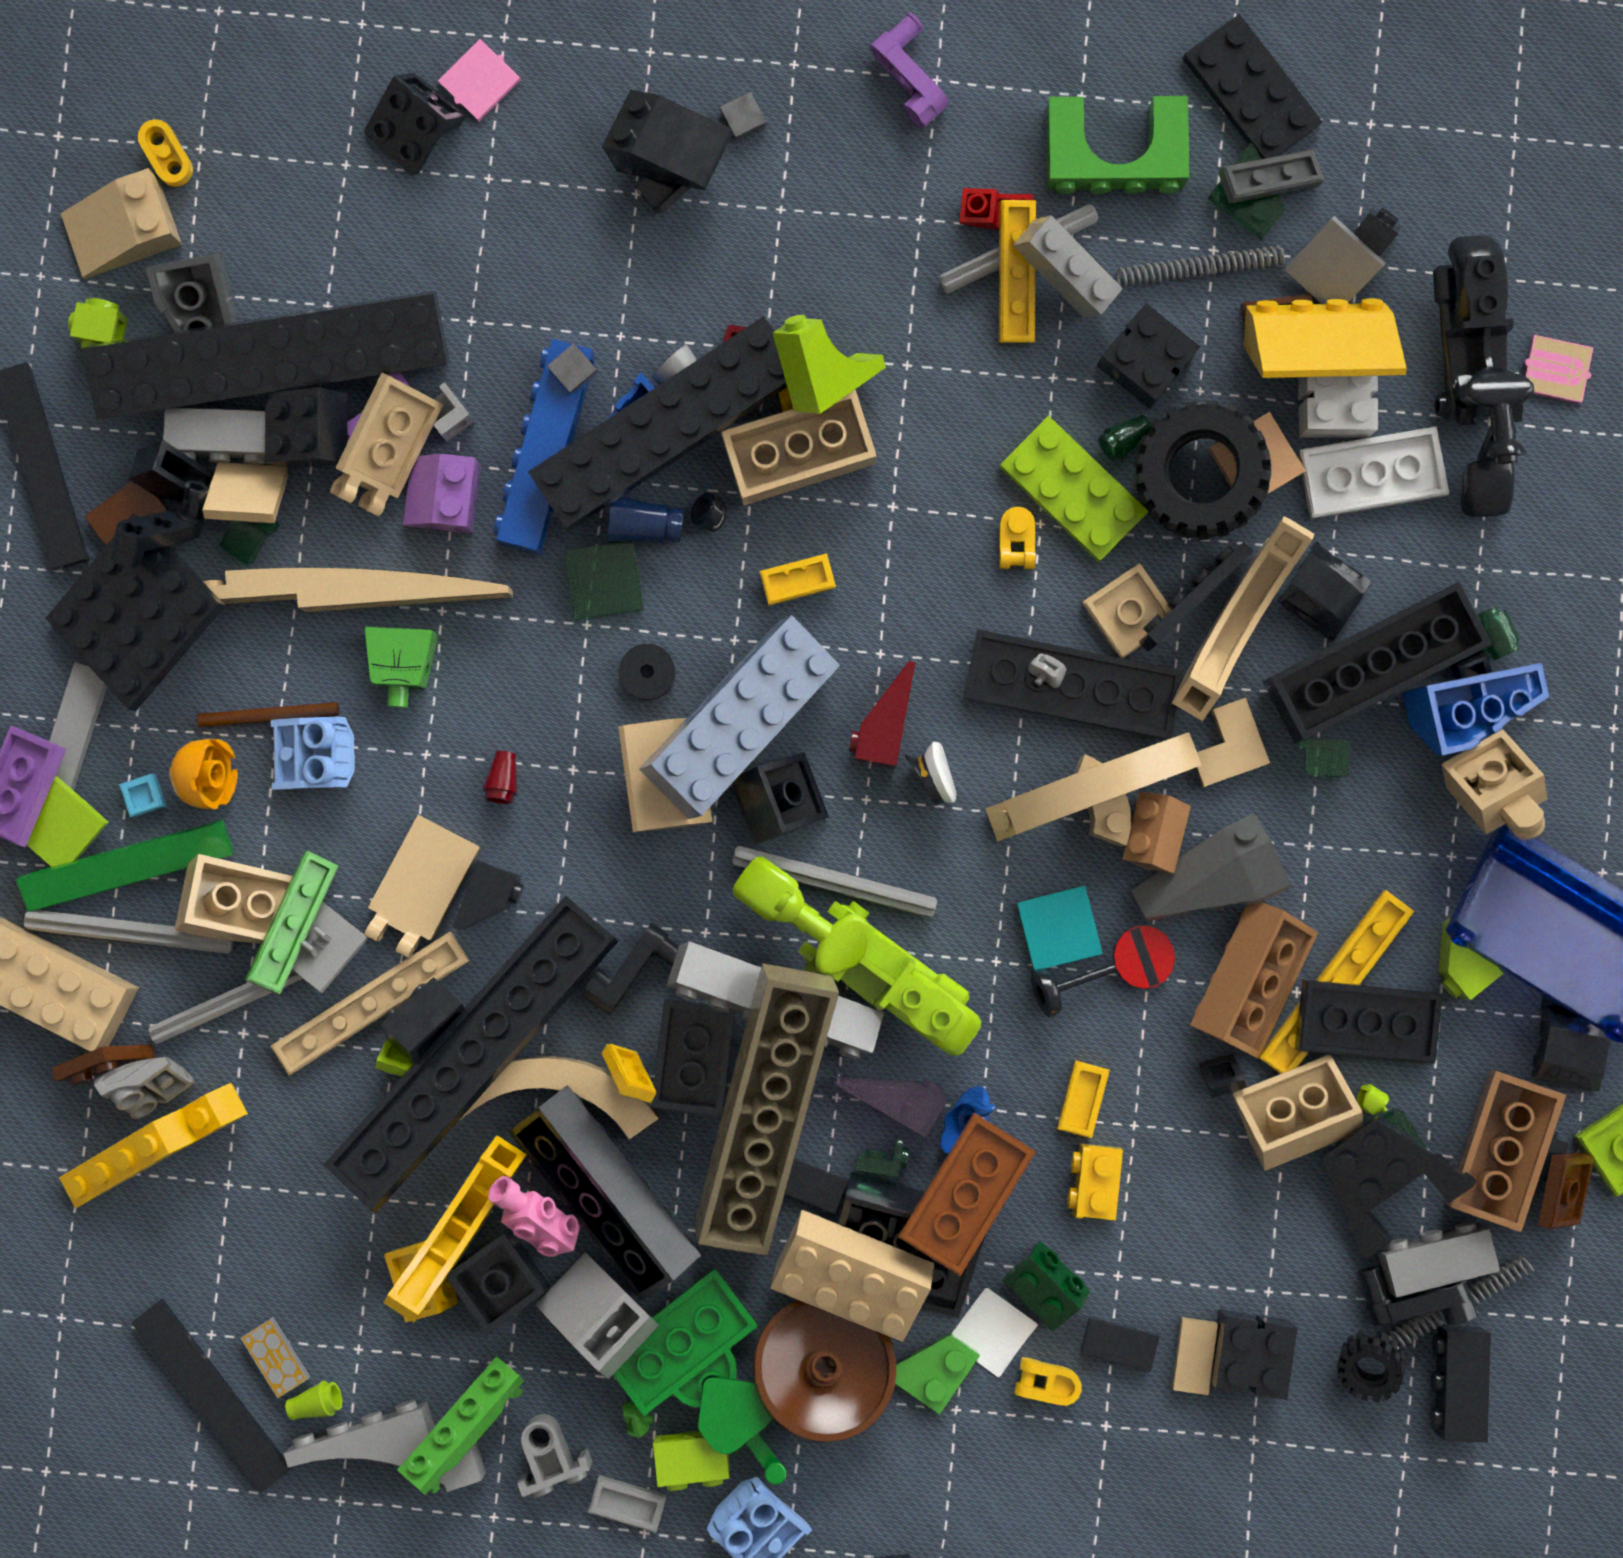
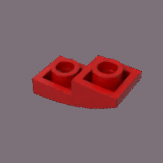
[959,188,1035,230]

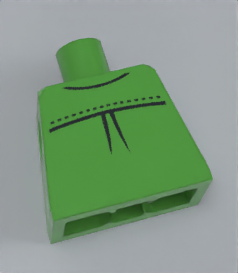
[365,627,438,708]

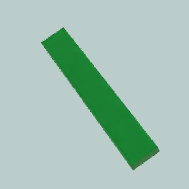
[16,819,234,912]

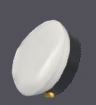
[905,741,957,806]

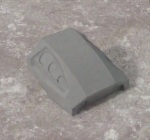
[94,1057,196,1119]

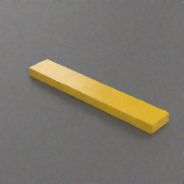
[1259,890,1414,1074]

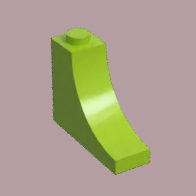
[772,315,886,414]

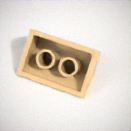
[618,718,712,832]
[1232,1054,1363,1171]

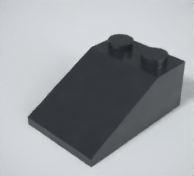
[602,90,733,190]

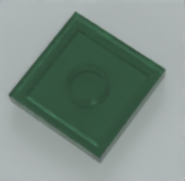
[564,541,644,621]

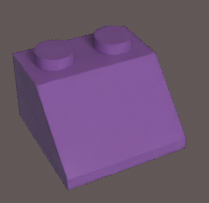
[403,454,481,534]

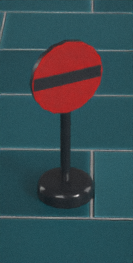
[1031,925,1175,1018]

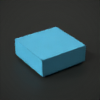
[119,773,167,818]

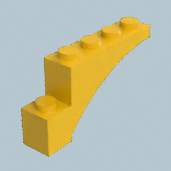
[59,1083,248,1209]
[383,1135,527,1323]

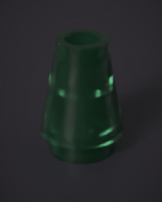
[1098,415,1151,460]

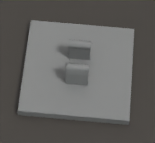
[292,902,369,993]

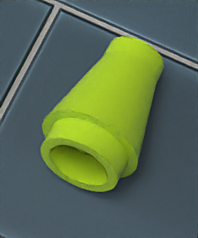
[285,1381,342,1421]

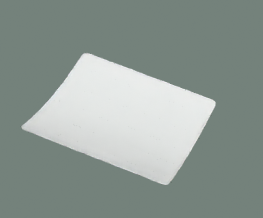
[952,1288,1037,1377]

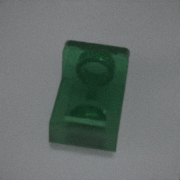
[219,520,280,566]

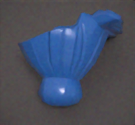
[941,1086,995,1154]

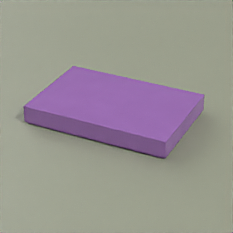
[0,726,66,847]

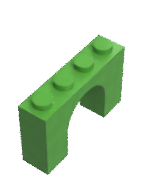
[1046,96,1189,194]

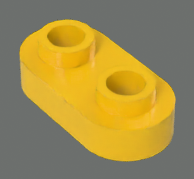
[138,119,193,187]

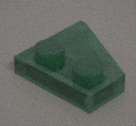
[1208,143,1286,240]

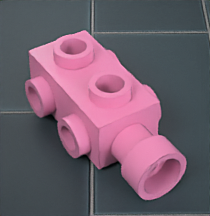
[488,1176,580,1257]

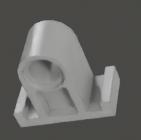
[517,1414,593,1498]

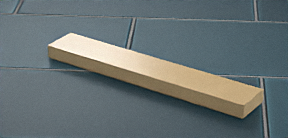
[271,932,470,1076]

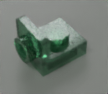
[855,1138,909,1177]

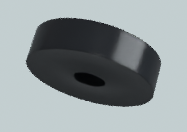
[619,644,676,701]

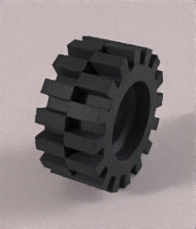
[1337,1330,1406,1402]

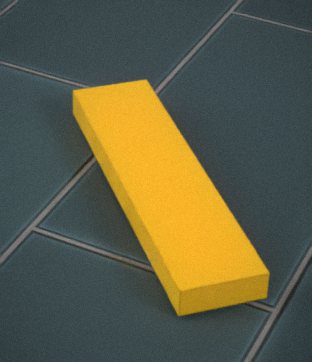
[999,200,1036,343]

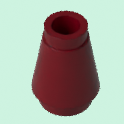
[482,751,517,804]

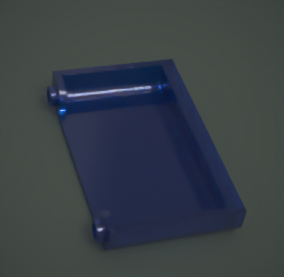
[1446,824,1623,1043]

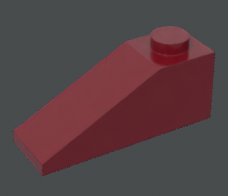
[849,661,916,768]

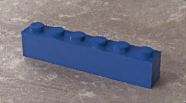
[493,339,596,556]

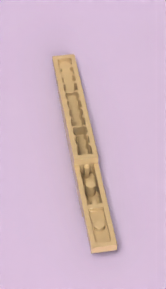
[203,568,513,612]

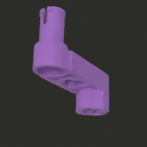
[869,12,949,129]

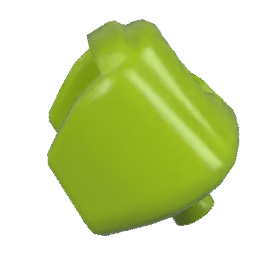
[1356,1084,1389,1115]

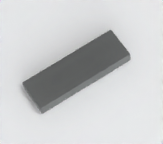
[1218,150,1325,204]

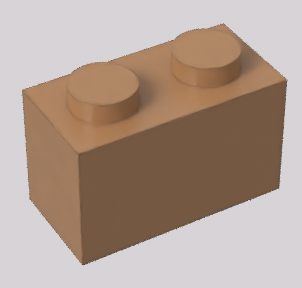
[1123,791,1191,874]

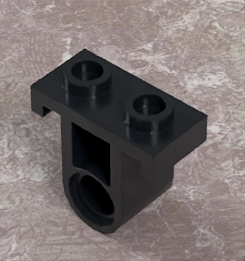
[1354,207,1400,257]

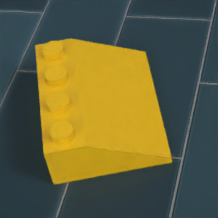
[1243,298,1407,378]

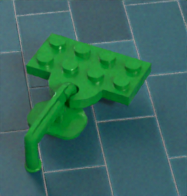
[613,1268,787,1485]

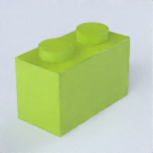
[653,1430,730,1491]

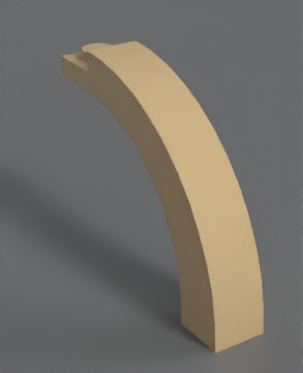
[1172,516,1315,721]
[985,732,1202,842]
[460,1056,661,1139]

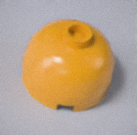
[169,739,238,810]

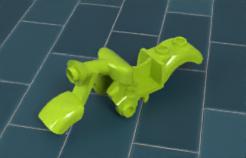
[733,856,981,1056]

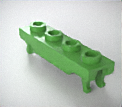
[397,1356,524,1495]

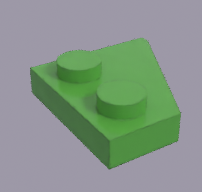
[895,1333,980,1415]

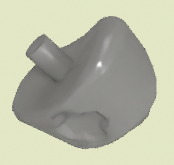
[1028,653,1067,688]

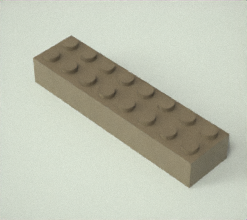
[694,963,839,1256]

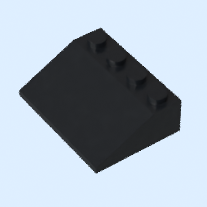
[837,1172,985,1318]

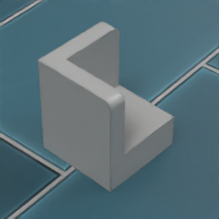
[433,382,474,442]

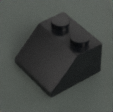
[732,752,829,845]

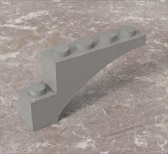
[284,1400,486,1492]

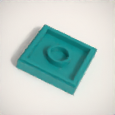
[1016,886,1103,971]

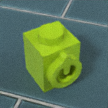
[68,298,128,348]

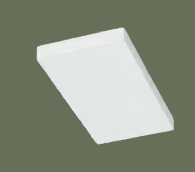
[1298,426,1449,520]

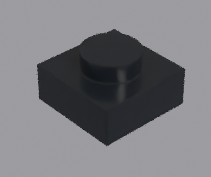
[1199,1053,1246,1098]

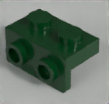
[1003,1241,1090,1331]

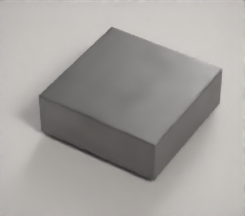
[720,92,766,141]
[547,343,597,395]

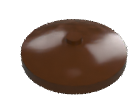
[753,1300,896,1443]

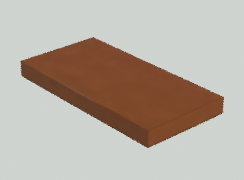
[898,1113,1036,1276]

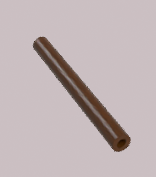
[197,702,340,727]

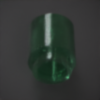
[1477,606,1520,660]

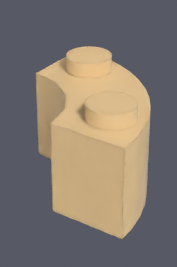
[1074,754,1131,847]

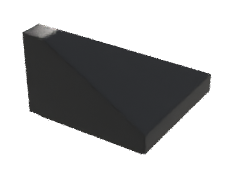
[1450,650,1492,680]

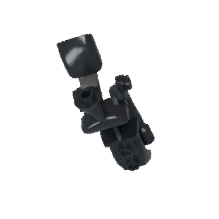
[1433,235,1534,517]

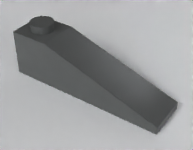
[145,252,237,331]
[1130,814,1290,921]

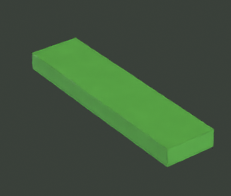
[245,851,339,995]

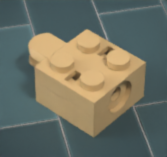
[1442,729,1548,840]

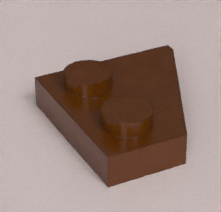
[52,1044,155,1085]

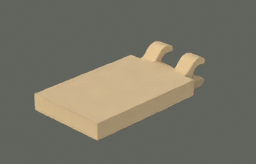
[330,373,444,516]
[364,815,481,958]

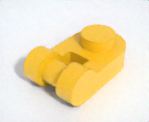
[999,507,1036,569]
[1014,1357,1082,1406]

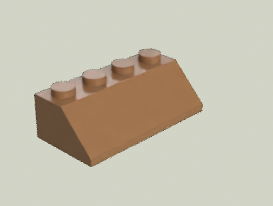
[1190,902,1319,1059]
[1445,1070,1566,1232]

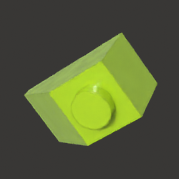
[1438,918,1504,1000]

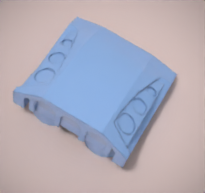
[271,716,355,790]
[707,1477,812,1558]

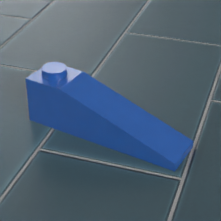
[1402,663,1549,756]

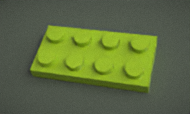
[999,415,1148,563]

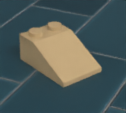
[61,168,182,279]
[174,854,292,944]

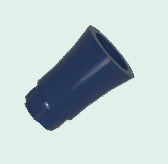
[607,497,684,543]

